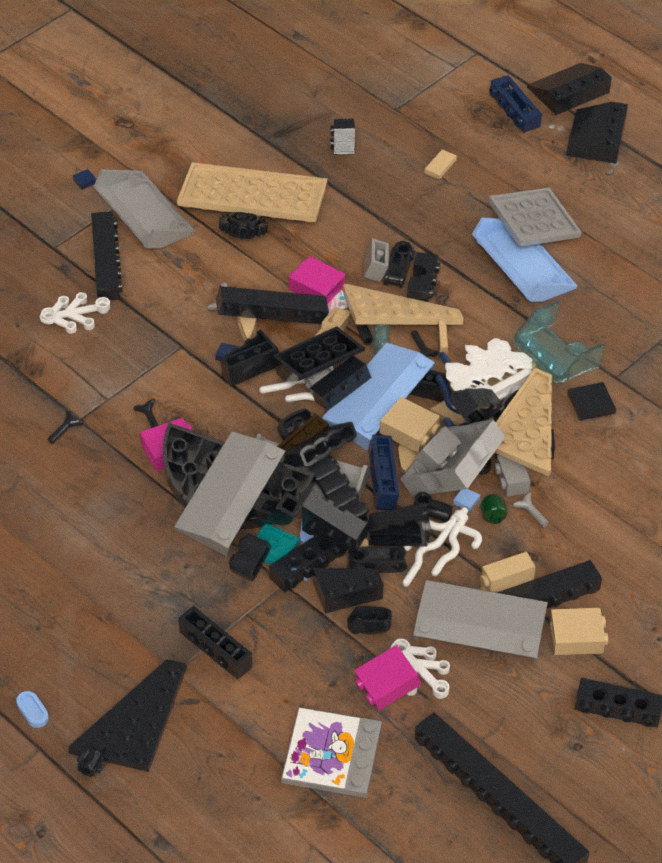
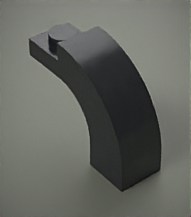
[251,492,303,525]

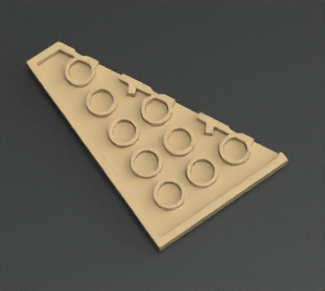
[342,284,464,325]
[494,368,552,477]

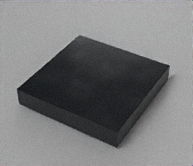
[567,382,616,421]

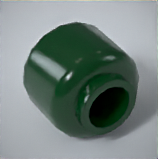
[480,494,508,524]

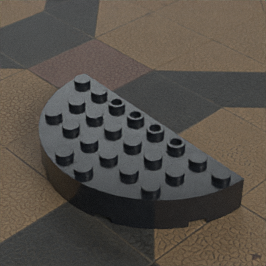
[163,423,315,530]

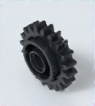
[219,212,268,239]

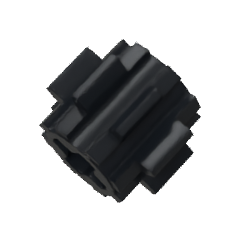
[77,748,104,777]

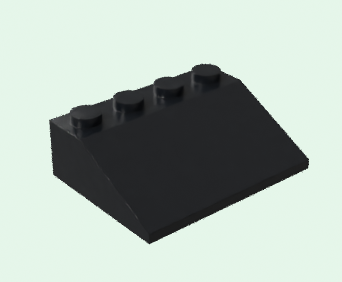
[527,63,612,115]
[566,102,628,164]
[273,326,365,382]

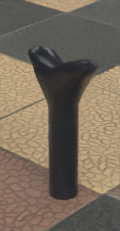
[411,330,439,357]
[133,399,159,428]
[48,411,83,444]

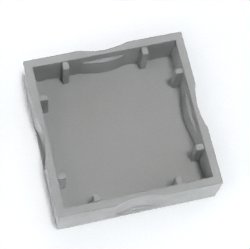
[400,419,505,497]

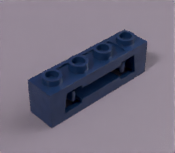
[489,75,542,133]
[368,435,399,510]

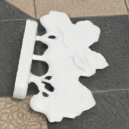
[445,338,533,401]

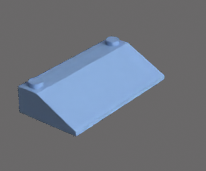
[472,217,577,302]
[322,343,435,451]

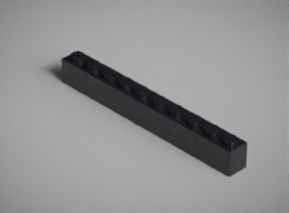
[415,712,590,863]

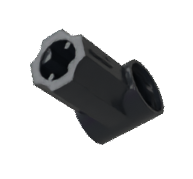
[414,492,453,522]

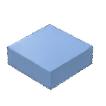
[453,489,480,512]

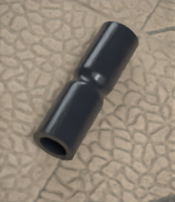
[352,317,374,345]

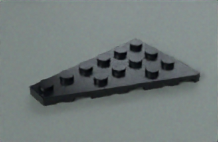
[68,659,187,772]

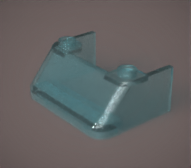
[513,301,605,383]

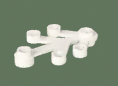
[40,292,110,334]
[391,639,450,699]

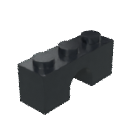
[407,252,441,302]

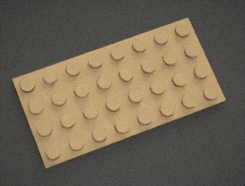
[177,162,328,222]

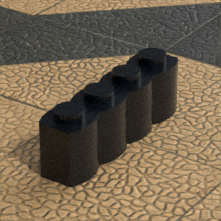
[285,422,357,468]
[308,456,369,521]

